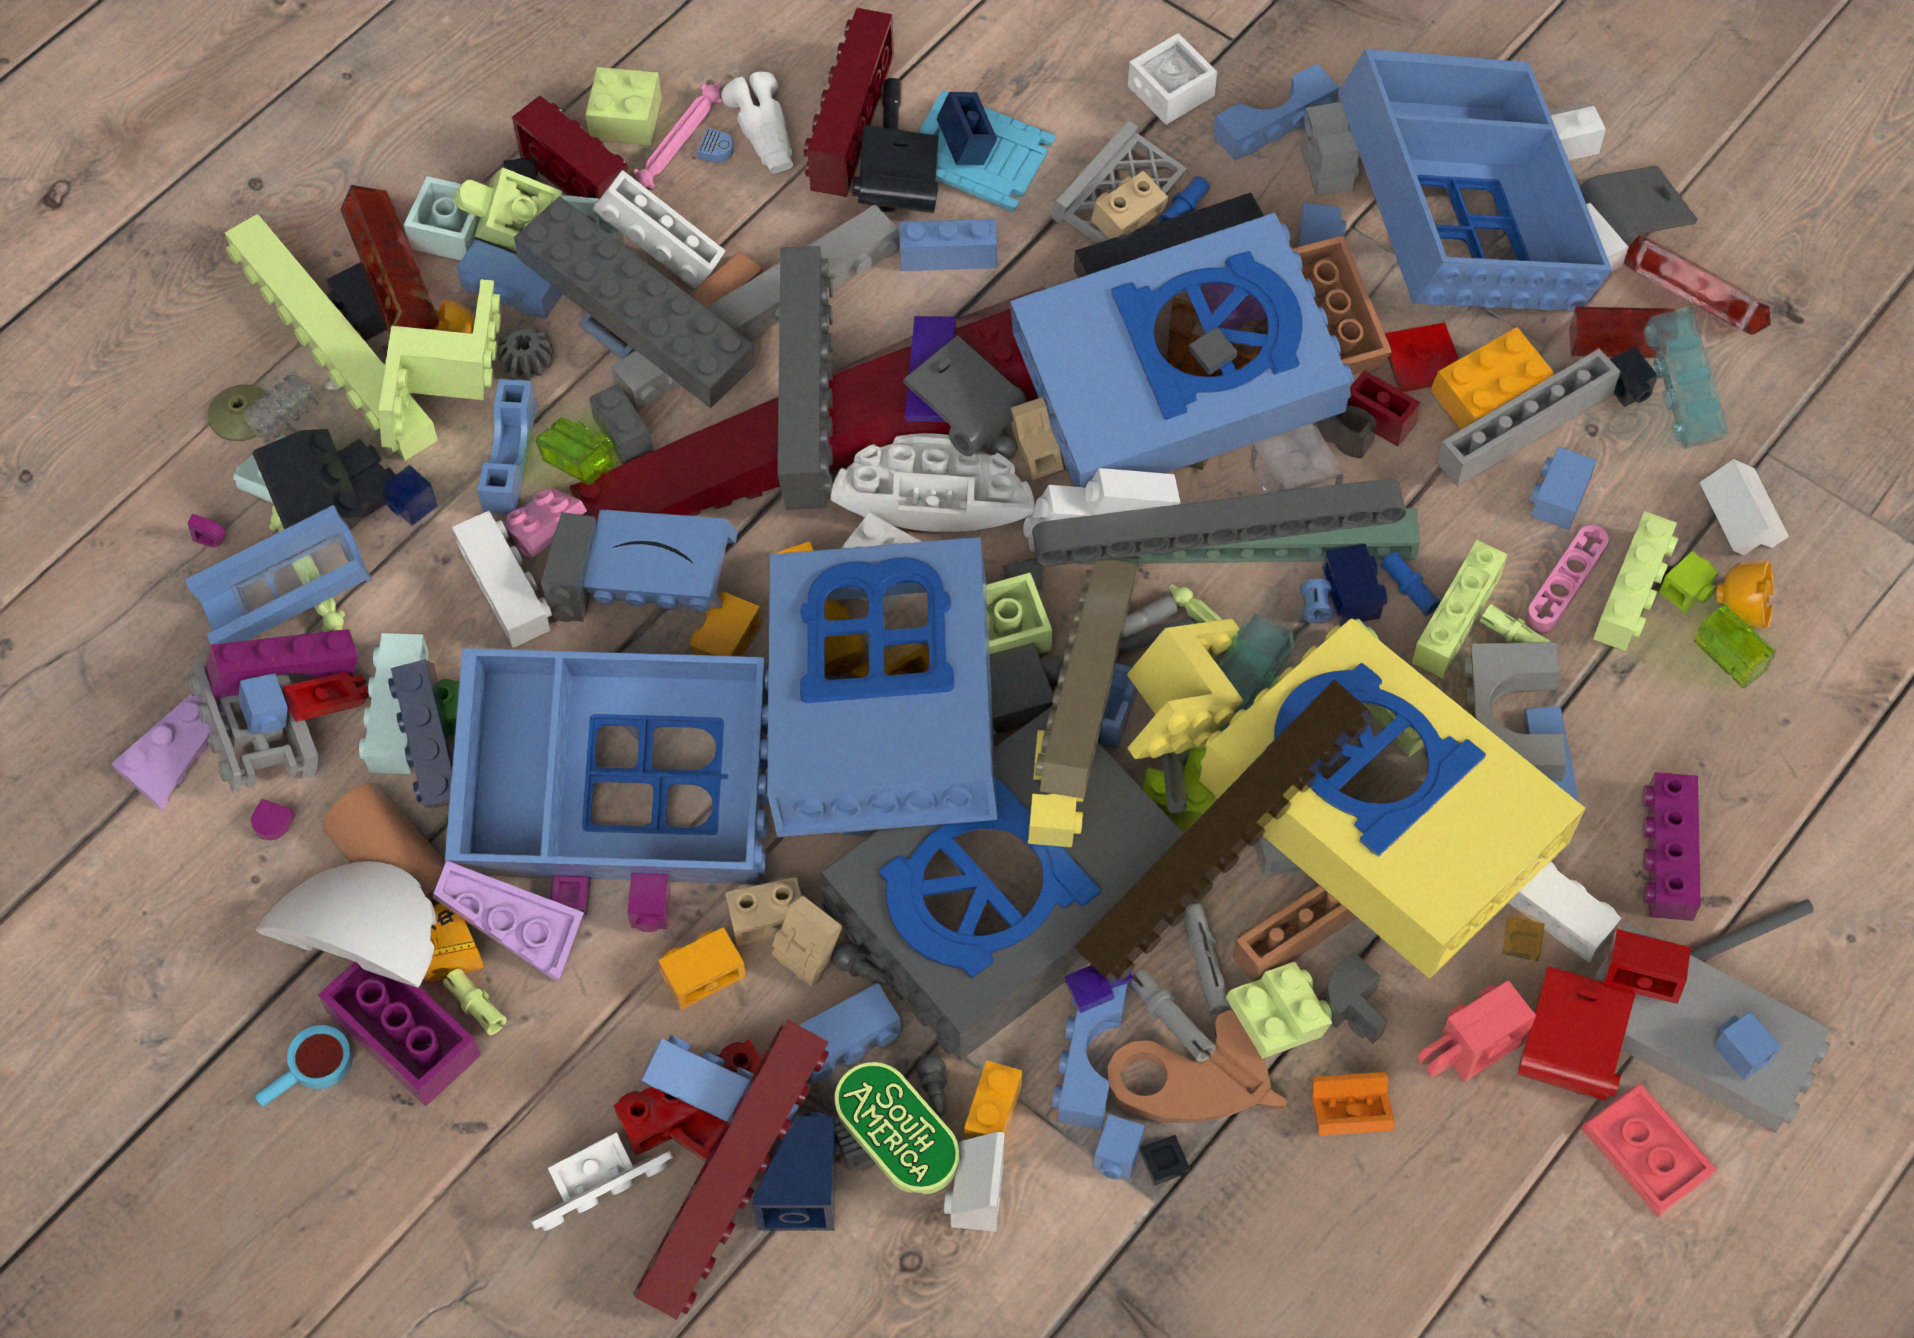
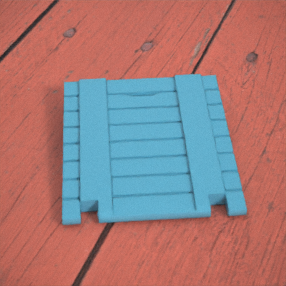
[918,90,1056,211]

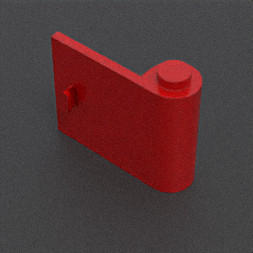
[1517,966,1636,1102]

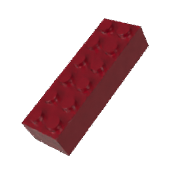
[804,8,894,197]

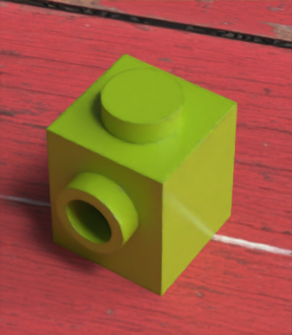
[1659,551,1719,614]

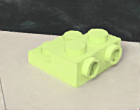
[1226,962,1332,1059]

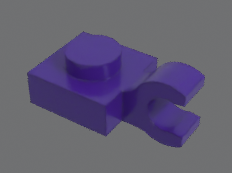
[1064,965,1133,1013]

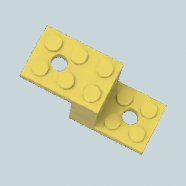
[1127,619,1244,759]

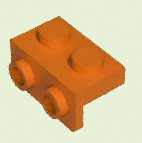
[1311,1072,1395,1136]

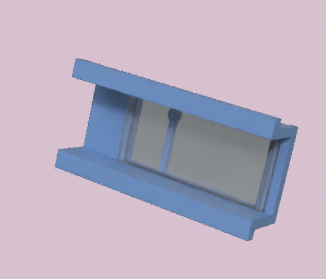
[185,505,372,645]

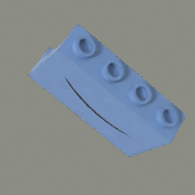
[583,510,738,612]

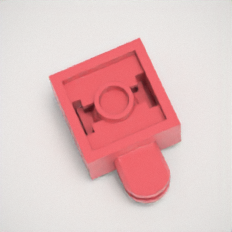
[1417,980,1536,1081]

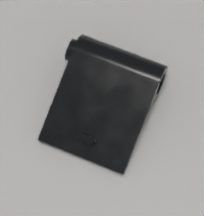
[852,125,939,213]

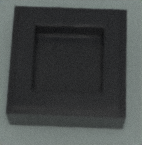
[1140,1135,1190,1186]

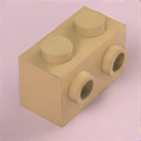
[1091,171,1169,239]
[725,877,801,946]

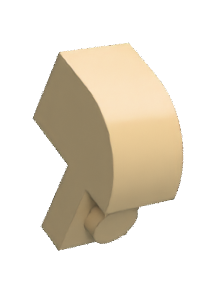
[1011,397,1064,480]

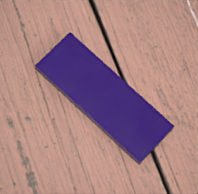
[905,316,956,422]

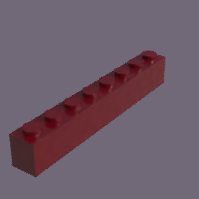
[633,1019,829,1320]

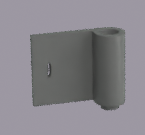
[1579,166,1698,253]
[903,335,1026,456]

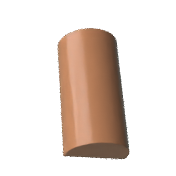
[323,783,446,907]

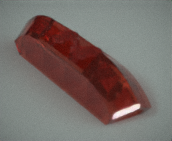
[1624,235,1771,335]

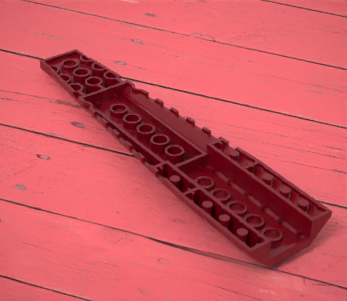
[569,287,1047,524]

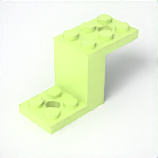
[378,279,501,448]

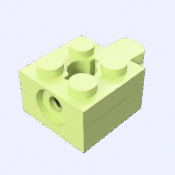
[454,168,562,253]

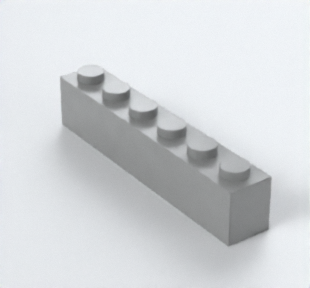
[1437,349,1620,487]

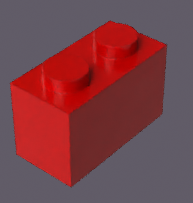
[1603,929,1691,1004]

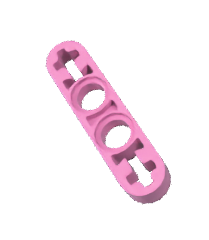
[1526,525,1609,632]

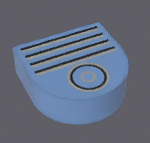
[697,128,734,163]

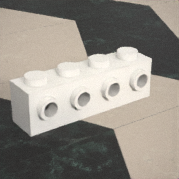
[592,170,726,289]
[452,511,552,648]

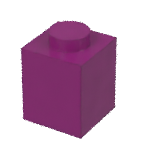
[627,873,671,932]

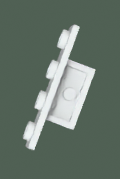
[529,1132,673,1231]

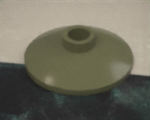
[208,385,275,441]

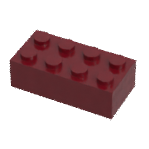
[512,96,628,199]

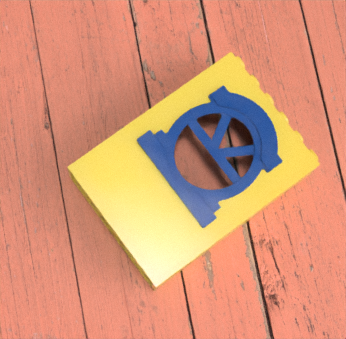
[1199,618,1586,979]

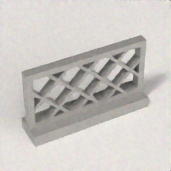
[1051,120,1187,243]

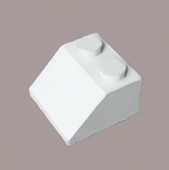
[1548,103,1606,160]
[944,1132,1005,1232]

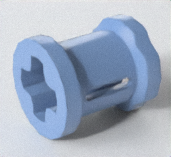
[1300,578,1334,623]

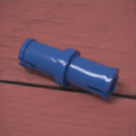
[1158,176,1210,223]
[1380,551,1441,616]

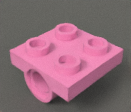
[503,487,587,560]

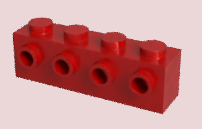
[613,1039,761,1156]

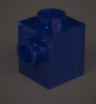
[384,464,438,526]

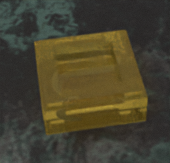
[1502,917,1545,961]

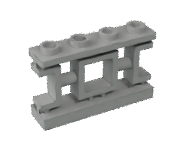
[188,660,319,793]

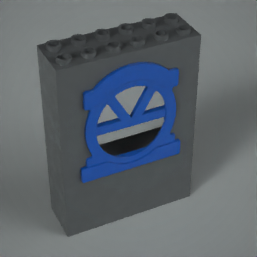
[821,706,1184,1061]

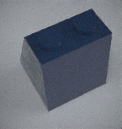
[753,1112,837,1231]

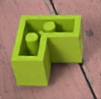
[1143,748,1217,830]

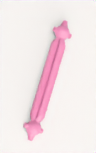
[632,82,722,190]

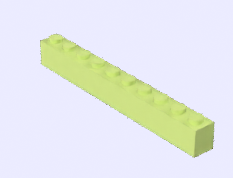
[225,214,438,461]

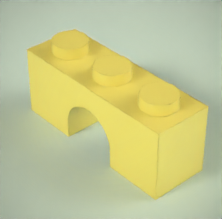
[1028,730,1083,847]

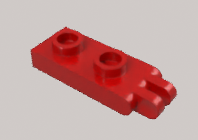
[282,672,369,722]

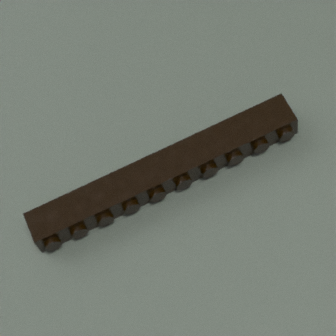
[1074,679,1370,985]

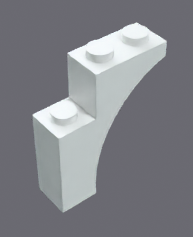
[1023,468,1181,552]

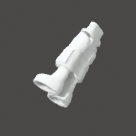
[721,72,793,174]

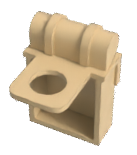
[772,896,843,986]

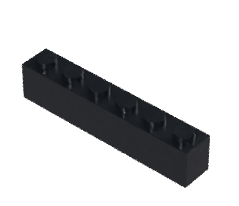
[1074,192,1264,278]

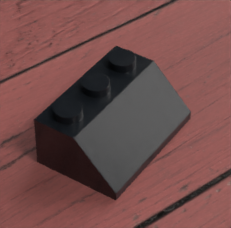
[252,429,365,530]

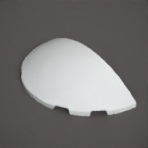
[831,433,1035,532]
[255,861,436,988]

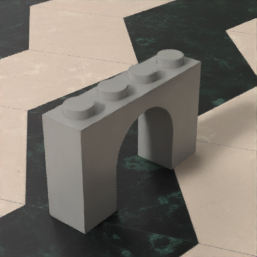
[1464,642,1566,782]

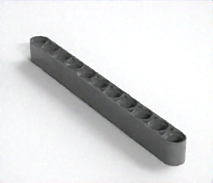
[1032,479,1406,566]

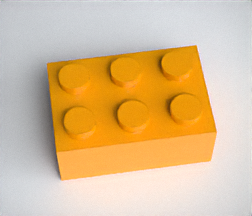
[1430,327,1555,430]

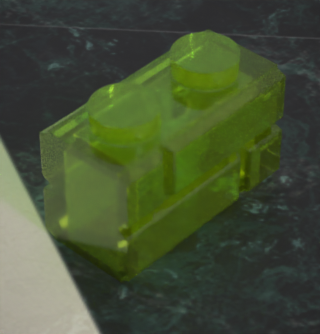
[536,417,615,485]
[1693,605,1776,689]

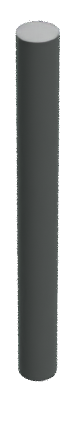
[1690,899,1814,961]

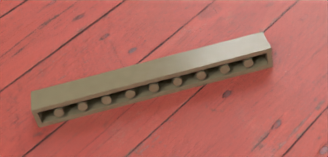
[1035,559,1137,799]

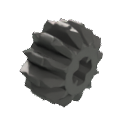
[496,324,553,381]

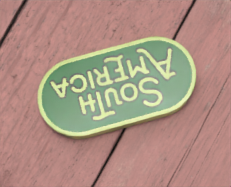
[835,1062,959,1194]

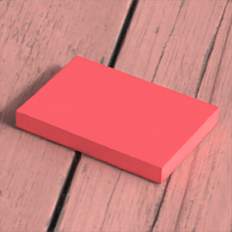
[1581,1083,1717,1217]

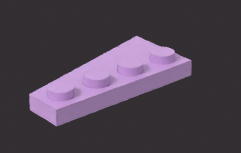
[112,681,228,811]
[432,861,584,982]

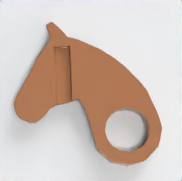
[1107,1009,1287,1122]

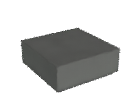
[1189,327,1237,375]

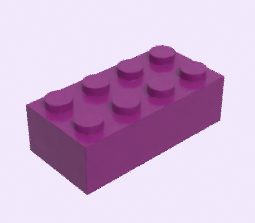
[318,962,481,1107]

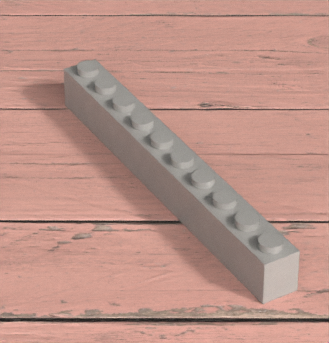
[611,205,899,410]

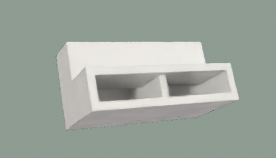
[1699,459,1789,555]

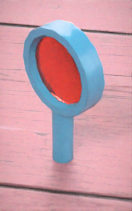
[254,1025,352,1108]

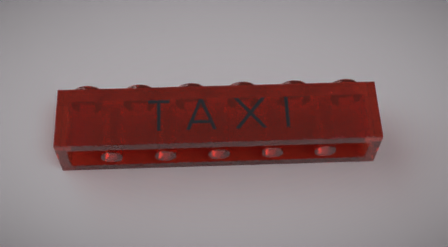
[340,185,438,335]

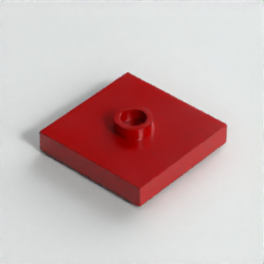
[1384,322,1459,392]

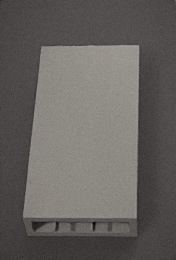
[1583,921,1831,1133]

